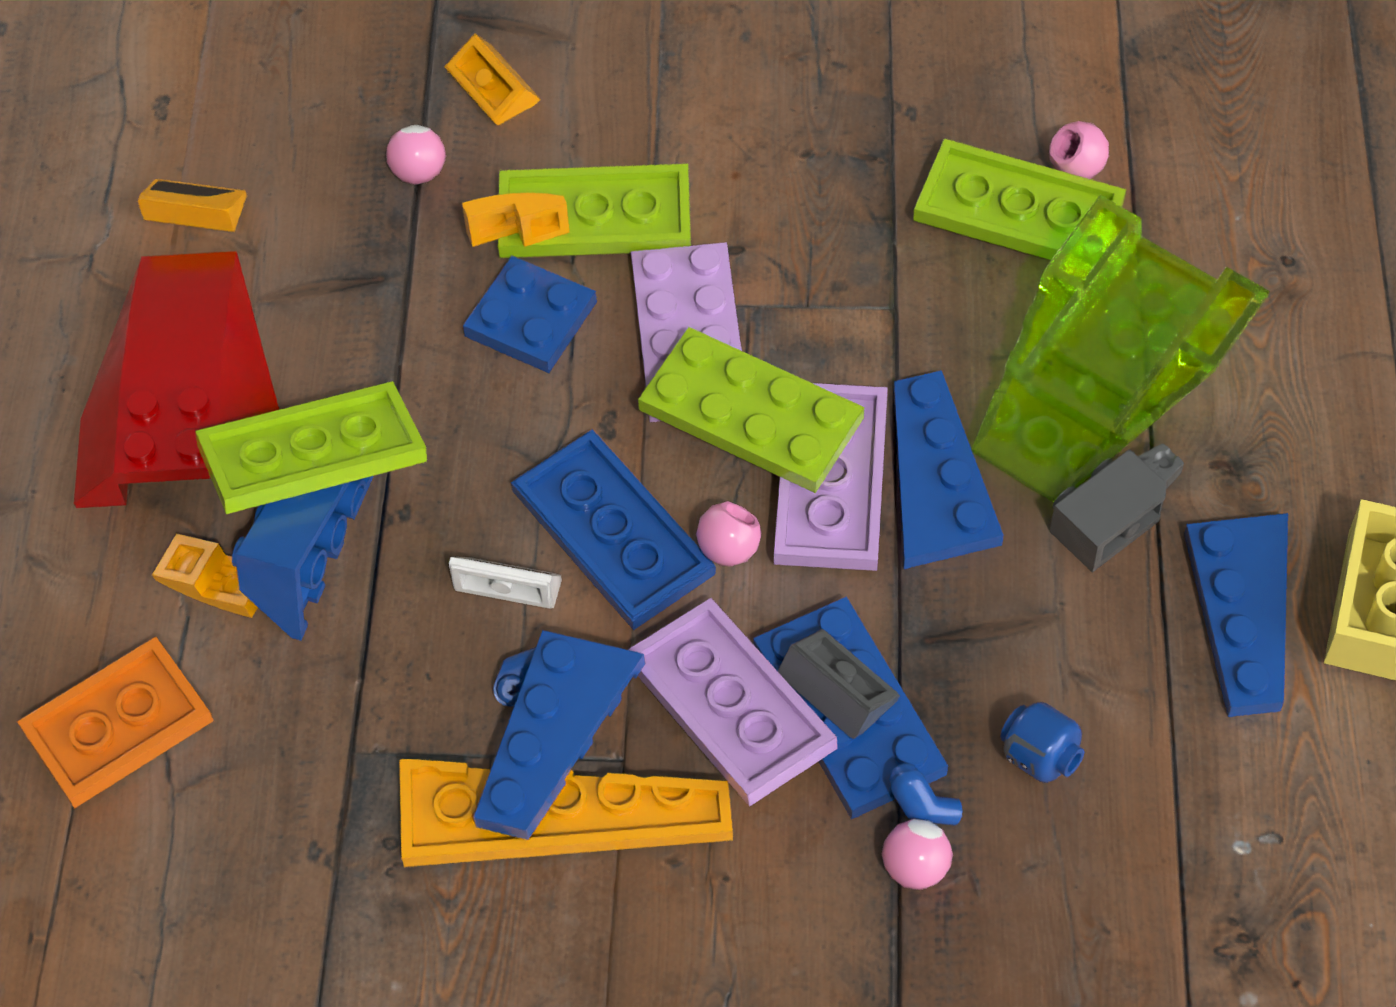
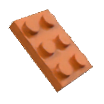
[17,636,214,809]

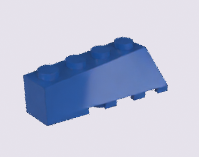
[232,476,374,641]

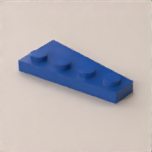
[893,370,1004,569]
[1184,513,1288,717]
[473,630,645,840]

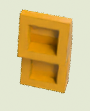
[462,193,570,247]
[152,534,258,618]

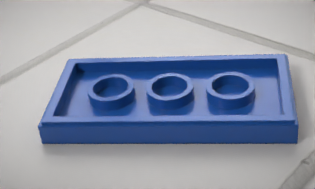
[511,429,716,631]

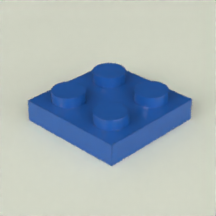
[463,256,597,373]

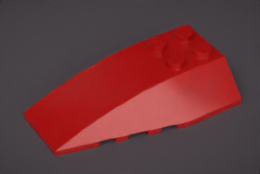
[74,251,280,508]

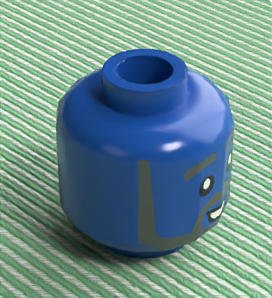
[1000,702,1084,783]

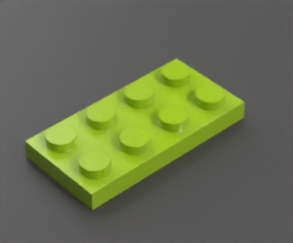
[913,138,1126,273]
[498,164,691,258]
[638,327,864,493]
[195,381,427,514]

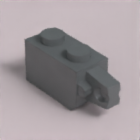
[1050,443,1184,573]

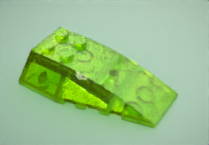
[972,195,1270,502]

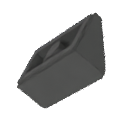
[778,629,900,739]

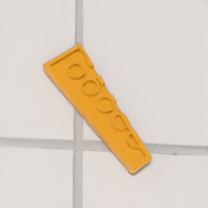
[400,759,733,867]

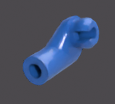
[493,647,536,707]
[890,763,962,825]

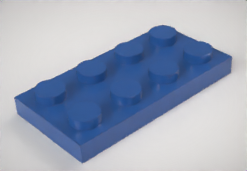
[753,597,948,820]

